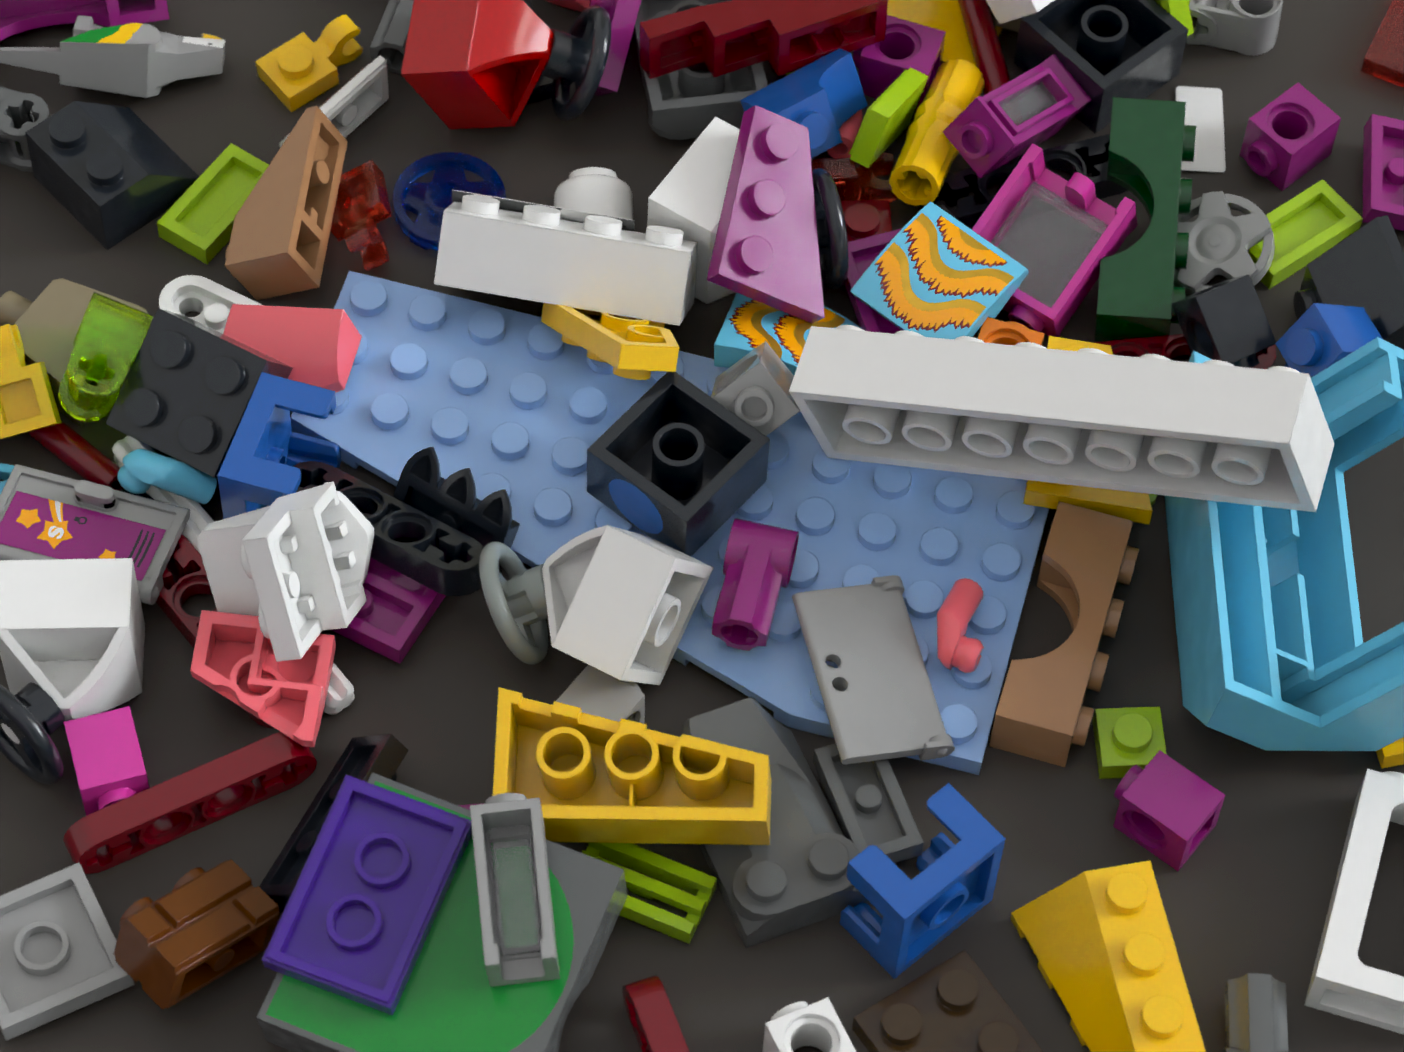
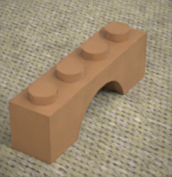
[989,501,1139,767]

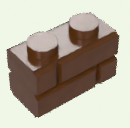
[114,859,280,1010]

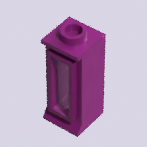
[943,54,1092,178]

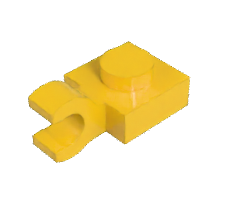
[255,14,363,113]
[0,324,61,440]

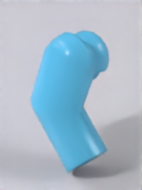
[117,449,217,504]

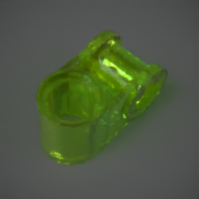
[58,292,153,422]

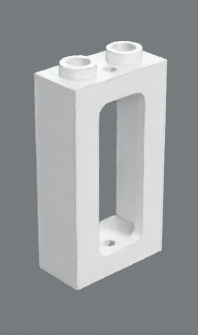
[1304,768,1404,1034]

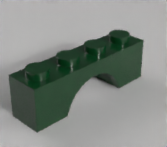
[1095,97,1196,342]

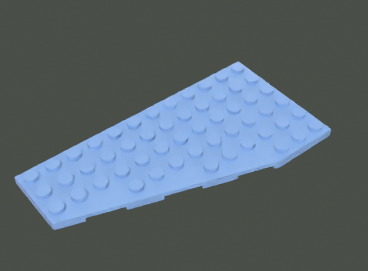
[291,271,1050,775]

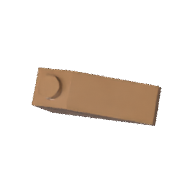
[225,106,348,301]

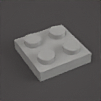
[0,862,134,1041]

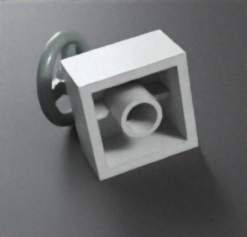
[479,525,714,685]

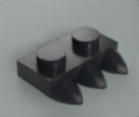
[393,447,520,573]

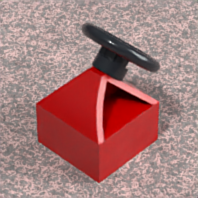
[401,0,611,129]

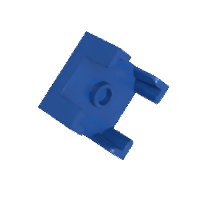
[217,372,342,519]
[840,783,1005,979]

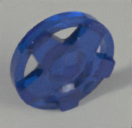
[393,152,506,250]

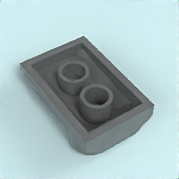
[633,0,768,140]
[682,697,869,948]

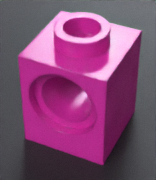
[64,706,149,816]

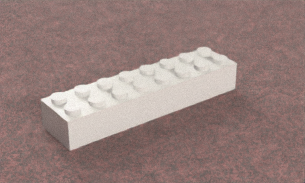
[789,325,1335,512]

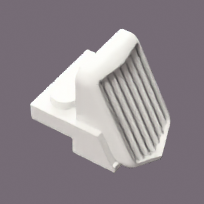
[197,482,374,662]

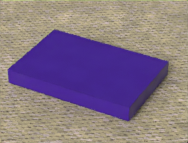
[262,775,473,1016]

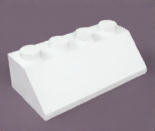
[434,195,698,326]

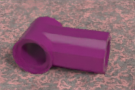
[712,518,799,651]

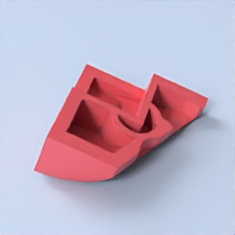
[223,304,362,393]
[190,610,336,748]

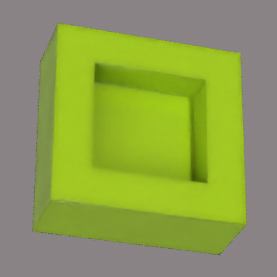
[1092,706,1167,779]

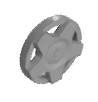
[1174,191,1275,295]

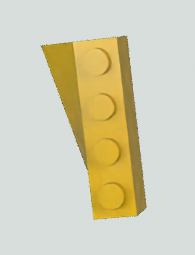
[1010,860,1206,1052]

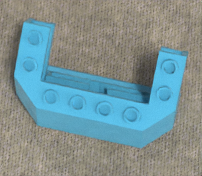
[1164,337,1404,751]

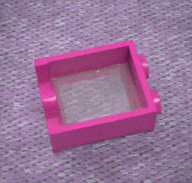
[972,143,1138,337]

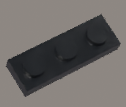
[259,734,409,912]

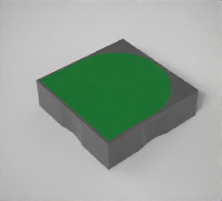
[256,773,628,1052]

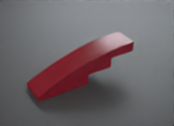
[640,0,888,79]

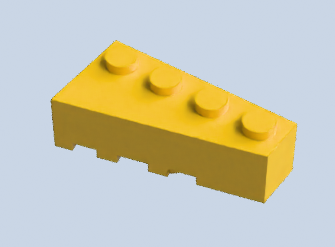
[493,687,771,845]

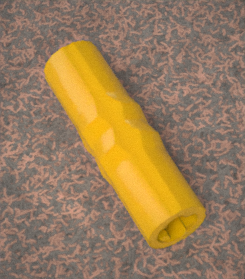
[889,59,985,206]

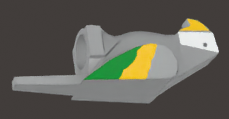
[0,15,225,98]

